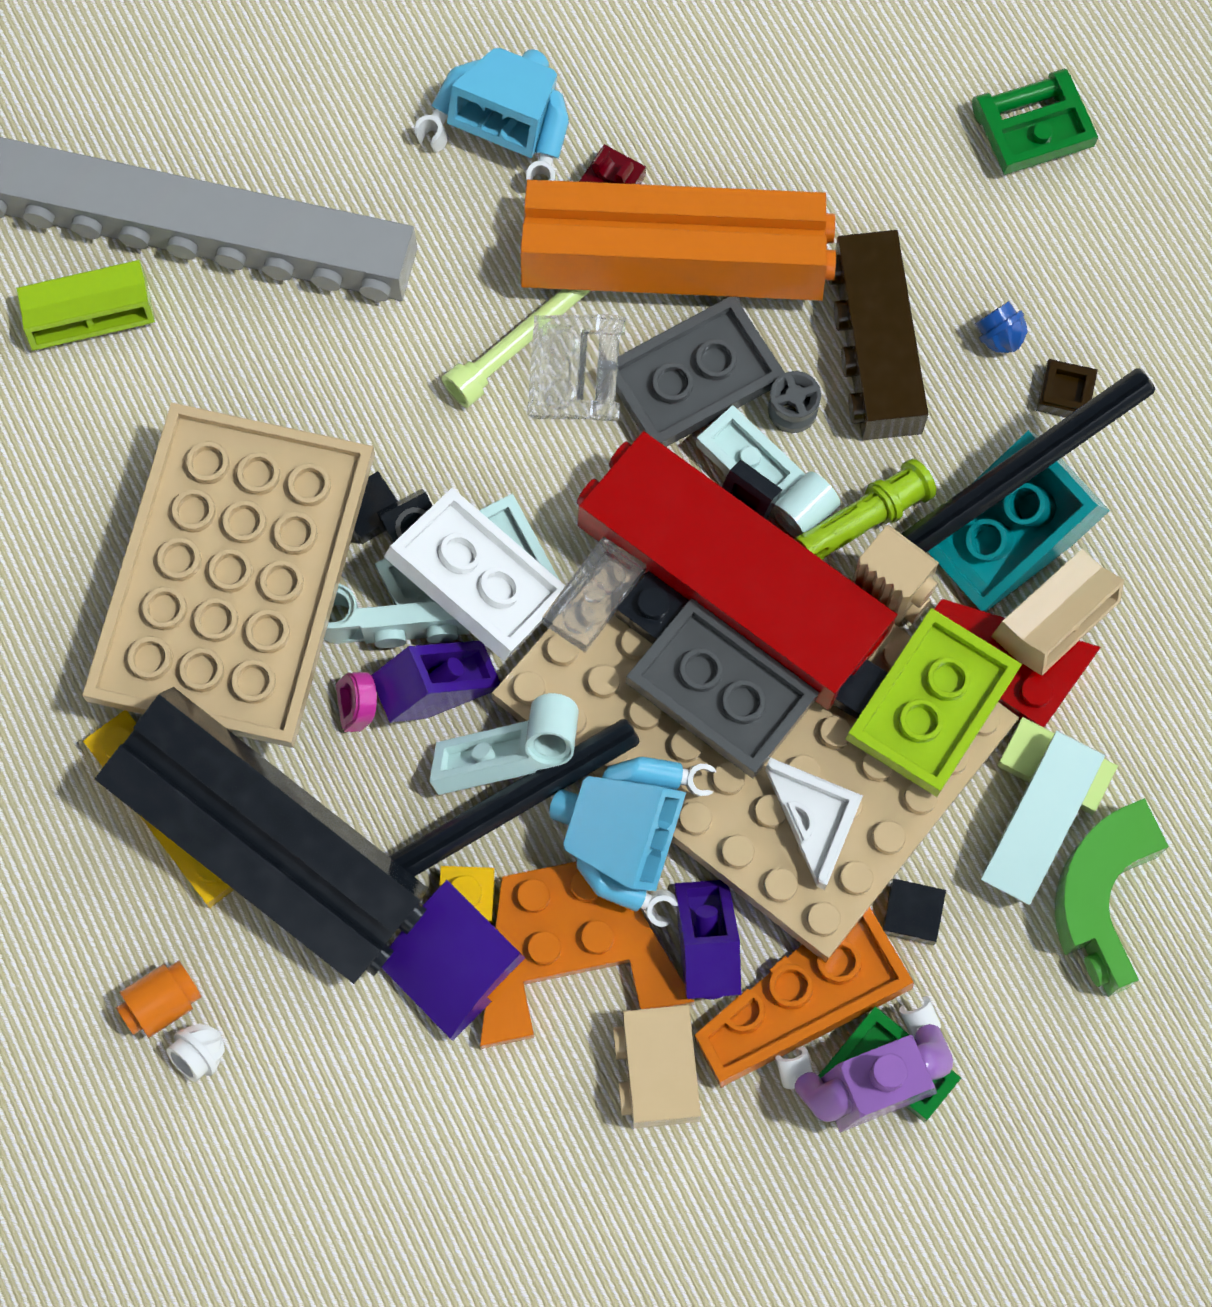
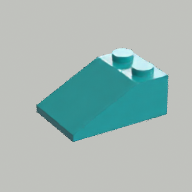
[928,430,1110,612]

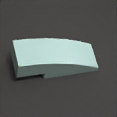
[981,730,1105,905]

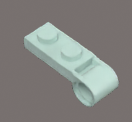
[696,405,841,538]
[324,584,469,648]
[430,693,579,795]

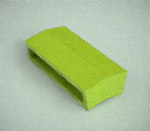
[16,260,155,351]

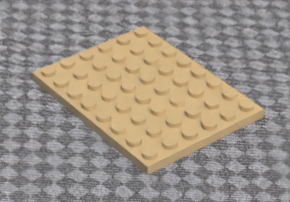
[492,554,1019,963]

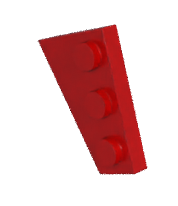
[934,599,1101,728]

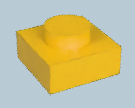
[440,866,495,925]

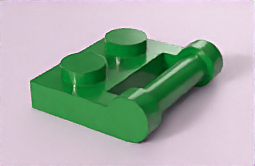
[972,68,1098,175]

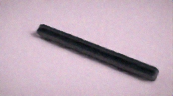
[901,368,1155,553]
[389,719,640,877]

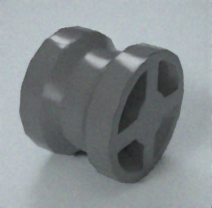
[768,371,821,433]

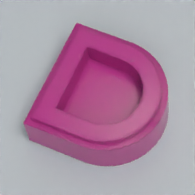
[336,672,377,732]

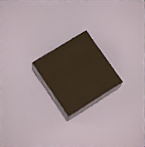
[1036,359,1098,417]

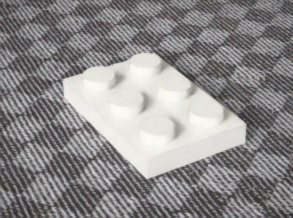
[384,488,570,661]

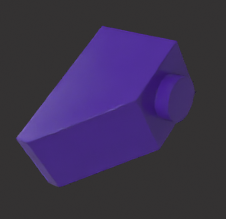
[371,641,500,723]
[675,880,742,1000]

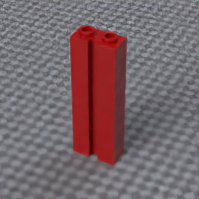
[576,431,898,710]

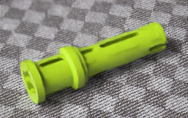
[793,458,936,560]

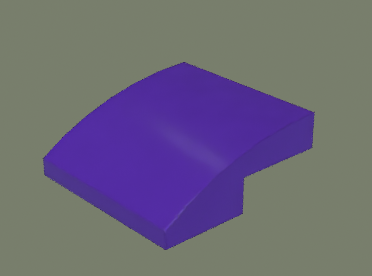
[381,880,525,1041]

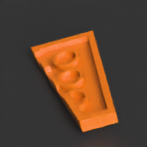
[695,907,914,1088]

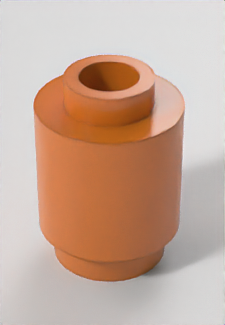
[116,960,202,1038]

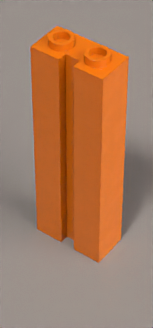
[521,179,836,301]

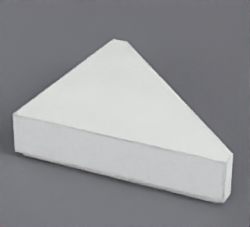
[765,758,863,890]

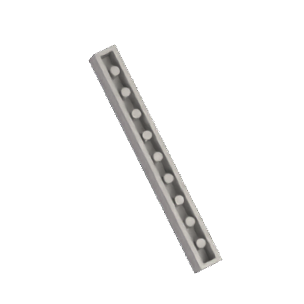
[0,137,417,301]

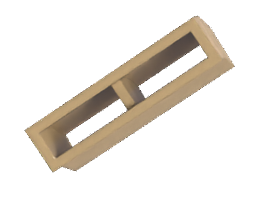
[991,549,1124,675]

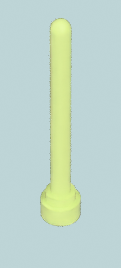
[442,289,591,408]

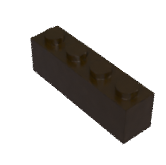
[828,230,929,441]

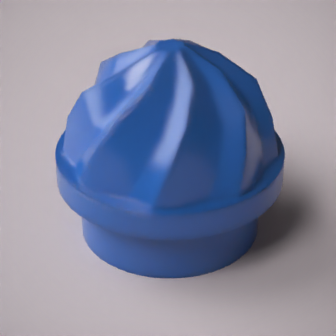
[975,301,1028,353]

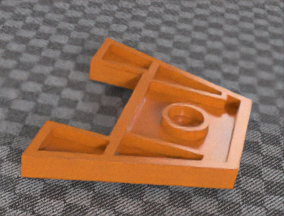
[480,861,695,1049]

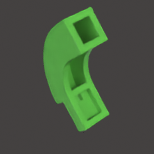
[1055,798,1169,997]

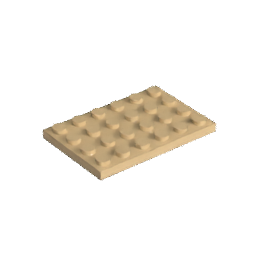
[82,402,375,748]

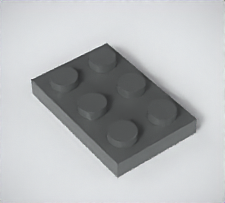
[604,297,785,447]
[626,598,819,779]

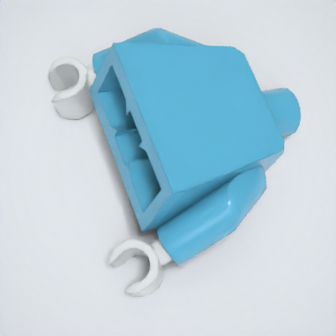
[414,48,569,185]
[549,756,716,927]

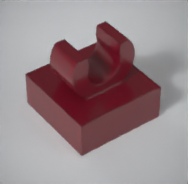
[579,144,646,184]

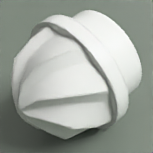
[167,1023,225,1082]

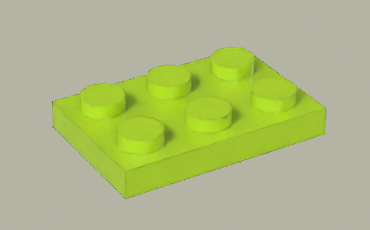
[845,608,1022,797]

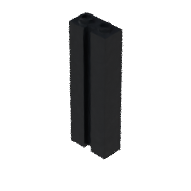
[95,687,429,984]

